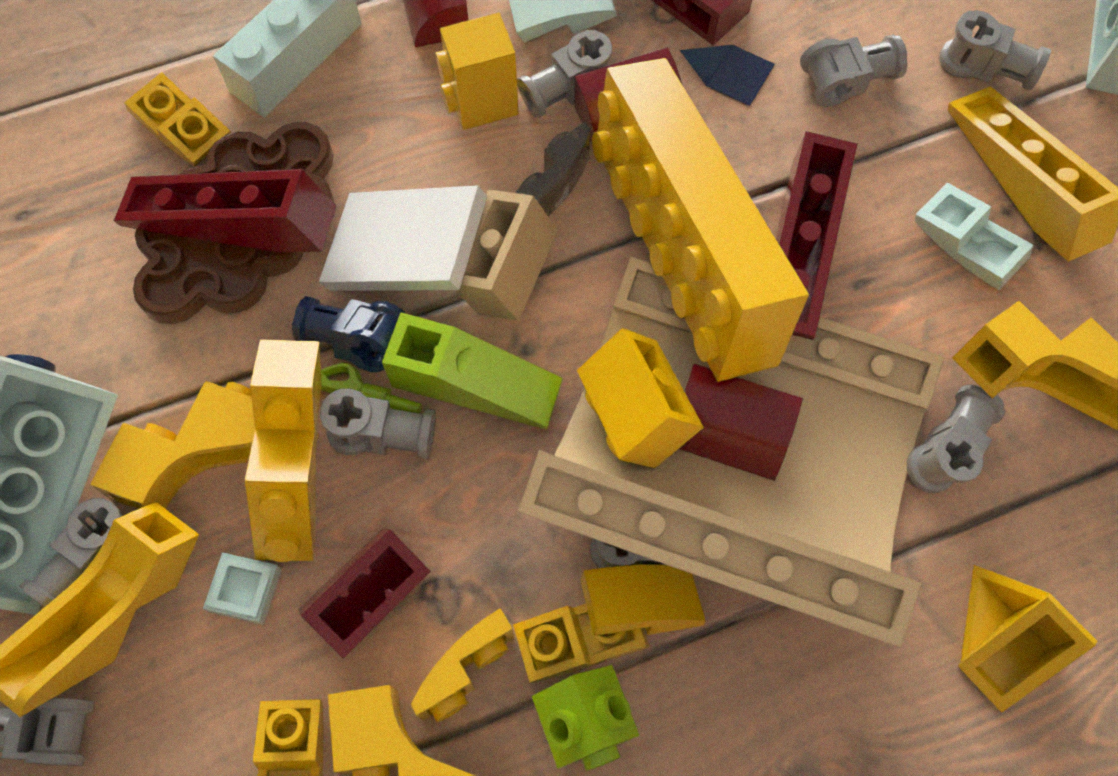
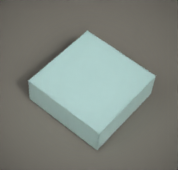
[203,552,282,625]

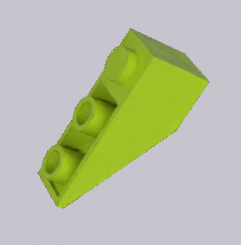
[382,312,562,430]

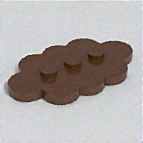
[133,122,336,324]

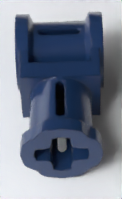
[292,296,406,373]

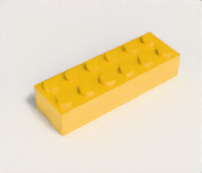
[592,58,809,382]

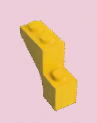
[952,301,1118,430]
[245,340,322,562]
[90,381,319,510]
[0,502,199,717]
[328,685,475,776]

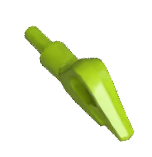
[321,363,422,413]

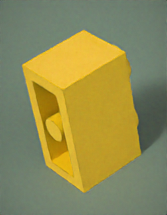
[435,12,519,130]
[577,328,704,468]

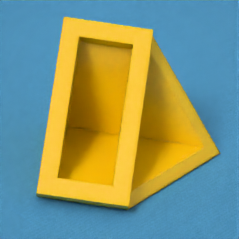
[958,564,1097,713]

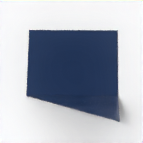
[680,45,775,106]

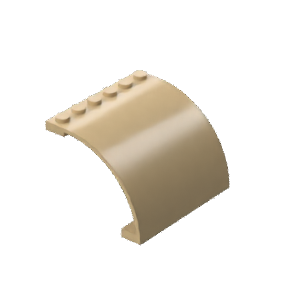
[518,256,945,648]

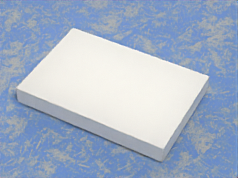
[319,185,487,291]

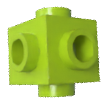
[532,665,640,772]

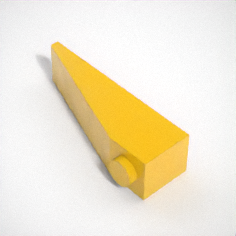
[948,86,1118,262]

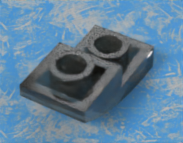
[515,122,591,216]

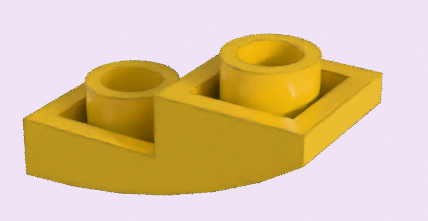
[124,72,231,167]
[580,565,706,636]
[513,603,650,683]
[410,608,515,723]
[253,699,323,776]

